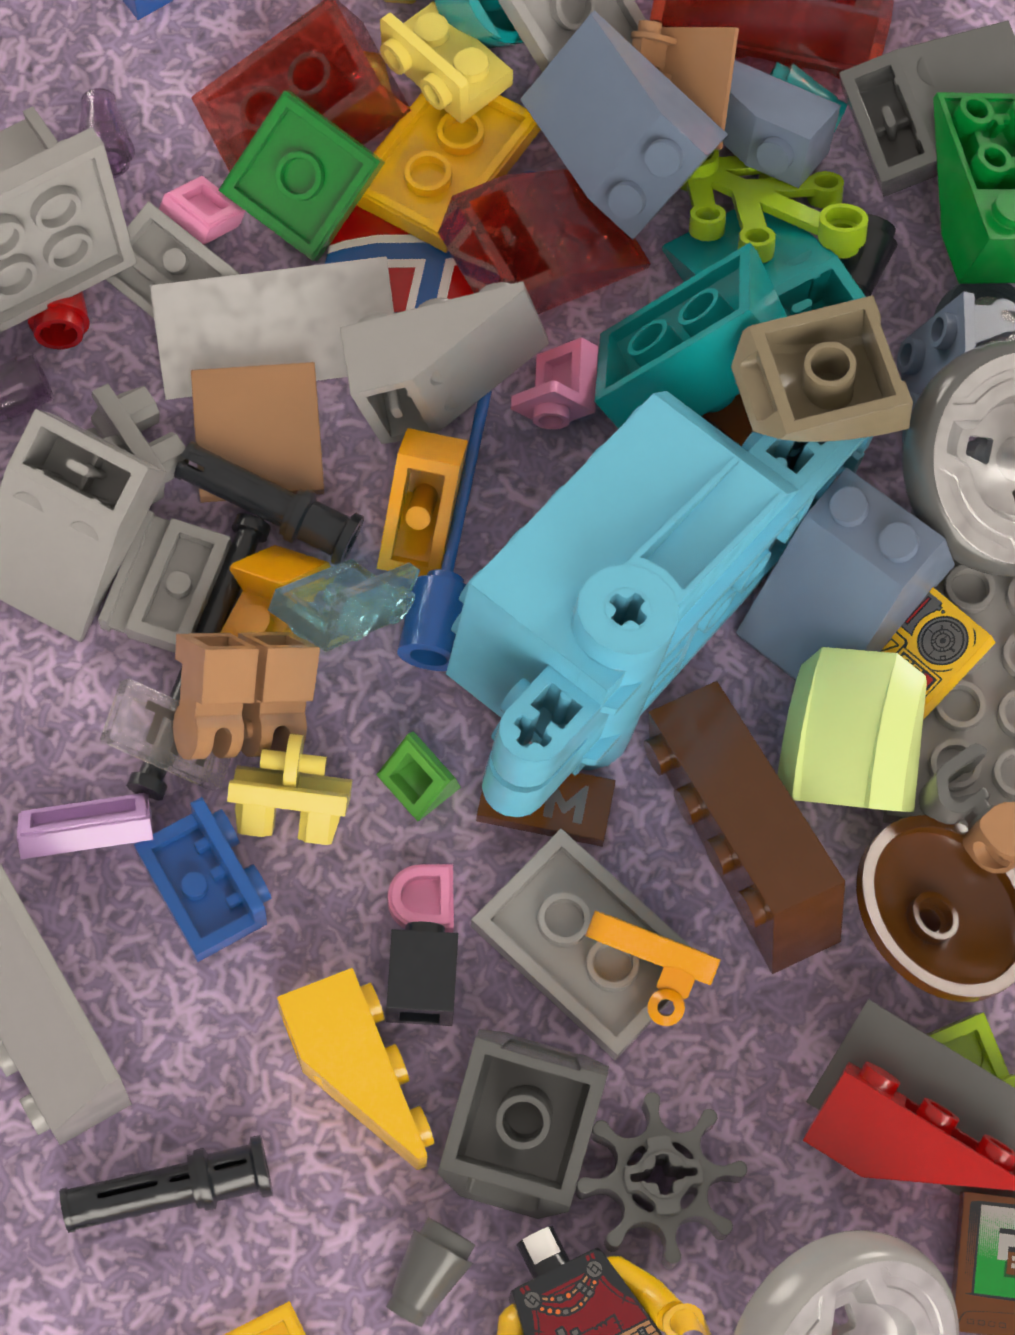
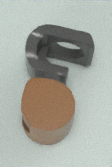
[918,743,1015,873]

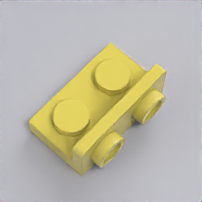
[380,1,513,124]

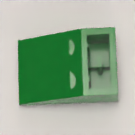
[933,92,1015,284]

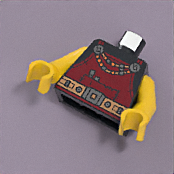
[496,1226,711,1335]

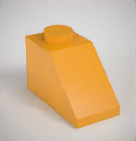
[377,428,468,577]

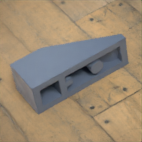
[723,60,841,188]

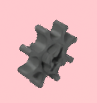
[575,1092,747,1269]

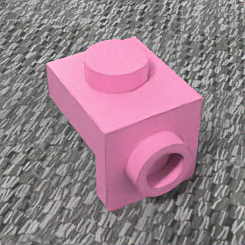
[511,337,598,429]

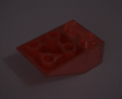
[438,169,651,314]

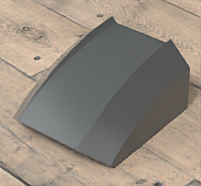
[438,1029,609,1219]

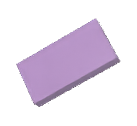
[17,793,153,859]

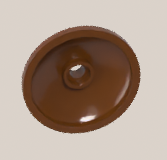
[856,815,1015,1002]

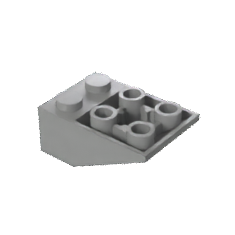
[340,281,549,444]
[0,409,167,642]

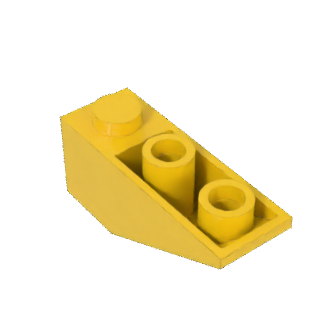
[277,968,435,1170]

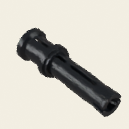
[174,441,364,567]
[59,1135,273,1233]

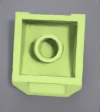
[777,647,927,812]

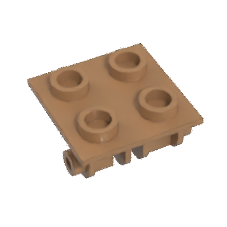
[630,20,739,150]

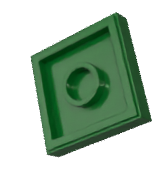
[218,90,385,261]

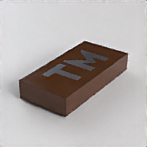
[476,755,616,847]

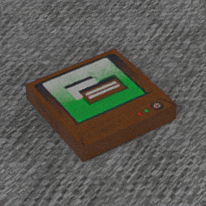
[952,1192,1015,1335]

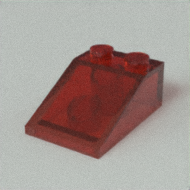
[191,0,412,172]

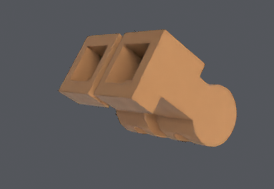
[173,632,320,760]

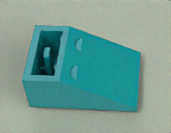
[662,209,866,316]

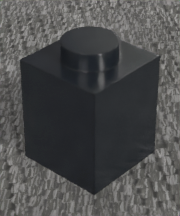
[386,921,458,1026]

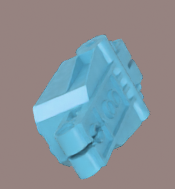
[446,391,873,817]

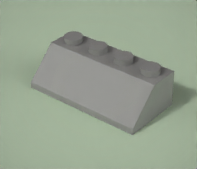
[0,863,132,1145]

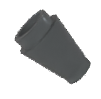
[386,1217,475,1328]

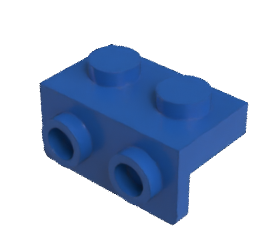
[134,797,272,962]

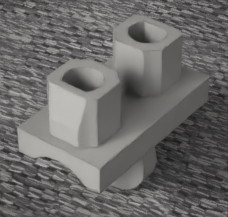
[87,384,189,505]

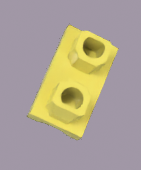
[227,734,353,845]

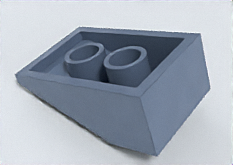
[520,10,728,240]
[736,467,955,681]

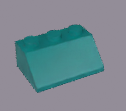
[594,242,787,429]

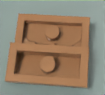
[191,362,324,503]

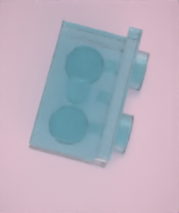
[268,559,420,652]

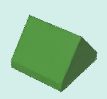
[376,731,461,822]

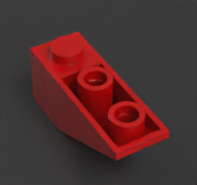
[803,1062,1015,1191]

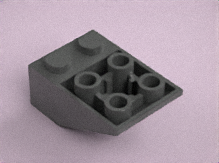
[839,20,1015,197]

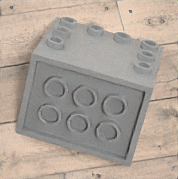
[0,106,137,333]

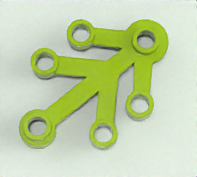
[680,149,868,263]

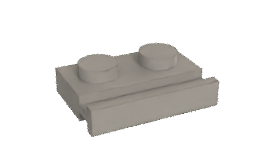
[105,201,240,318]
[98,510,232,653]

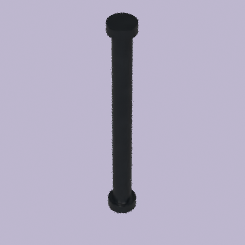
[126,513,271,801]

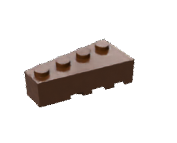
[644,681,845,974]

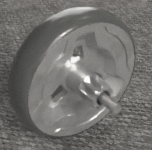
[902,340,1015,577]

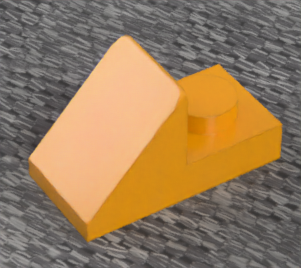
[220,545,332,637]

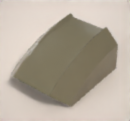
[731,295,913,442]

